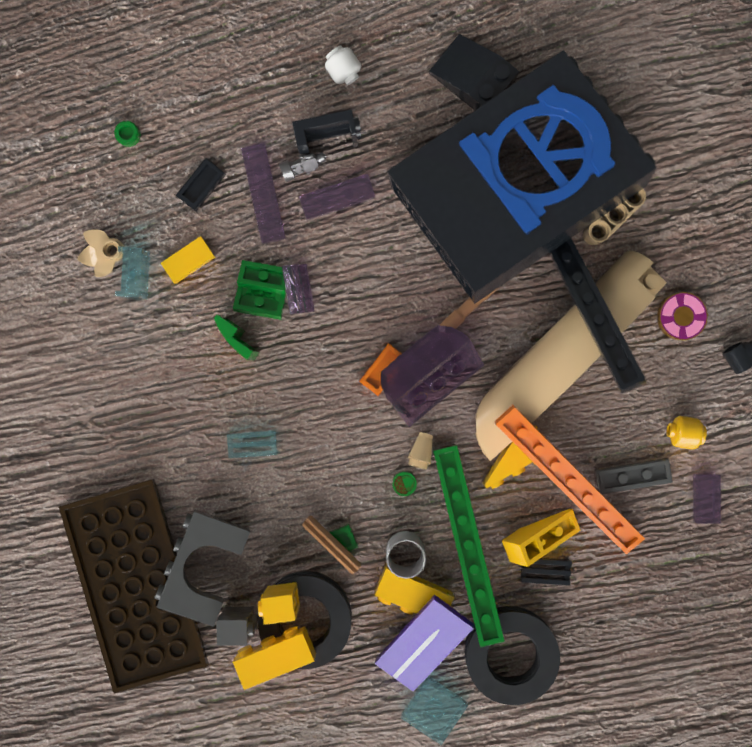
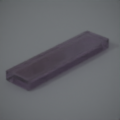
[241,143,286,244]

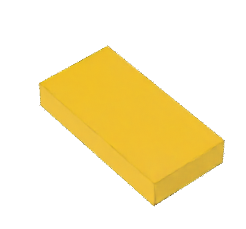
[161,236,215,284]

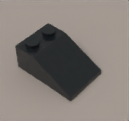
[428,34,519,111]

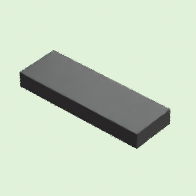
[595,458,673,494]

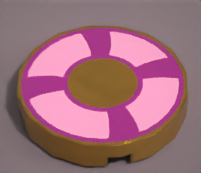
[657,292,708,341]

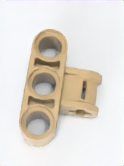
[583,189,646,246]

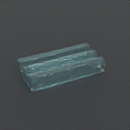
[227,430,278,458]

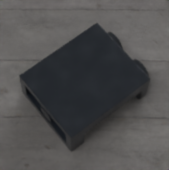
[292,109,362,155]

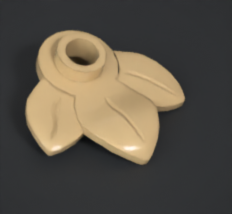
[77,230,125,277]

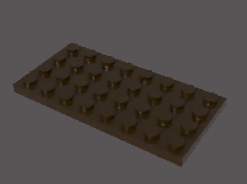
[59,478,209,694]

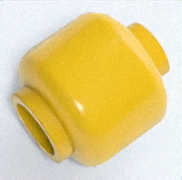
[666,416,707,450]

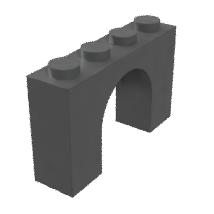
[154,509,250,627]

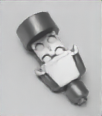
[279,152,327,182]

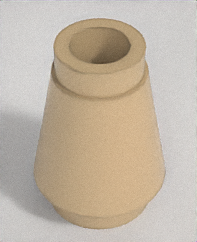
[408,432,433,470]

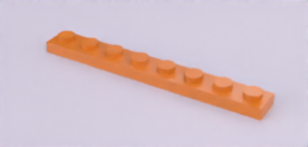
[494,405,645,555]

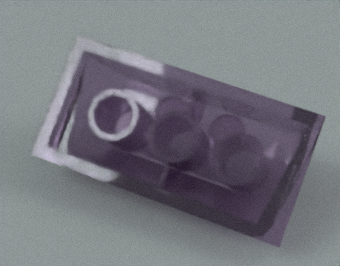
[381,325,484,427]

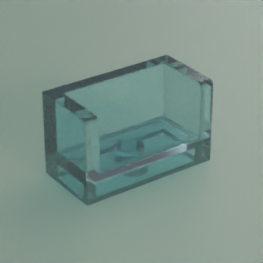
[115,246,150,300]

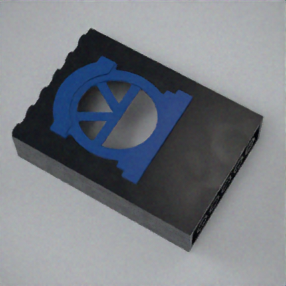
[387,50,657,304]

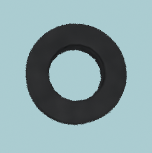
[258,571,352,669]
[465,606,560,705]

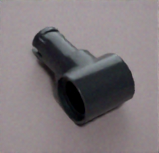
[722,340,752,374]

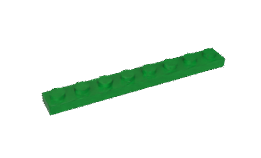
[433,445,505,647]

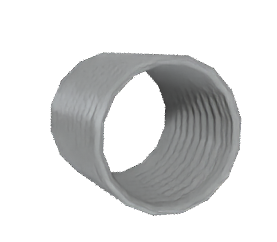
[386,531,426,579]

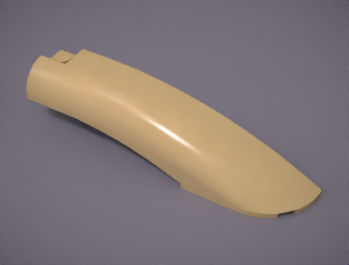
[475,251,667,461]

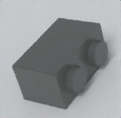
[216,606,258,646]

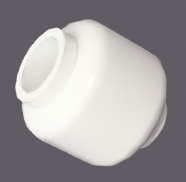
[325,46,361,86]

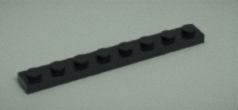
[549,238,646,394]

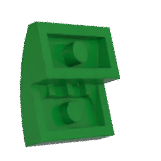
[233,260,290,320]
[214,314,260,360]

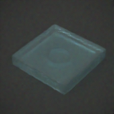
[401,676,468,745]

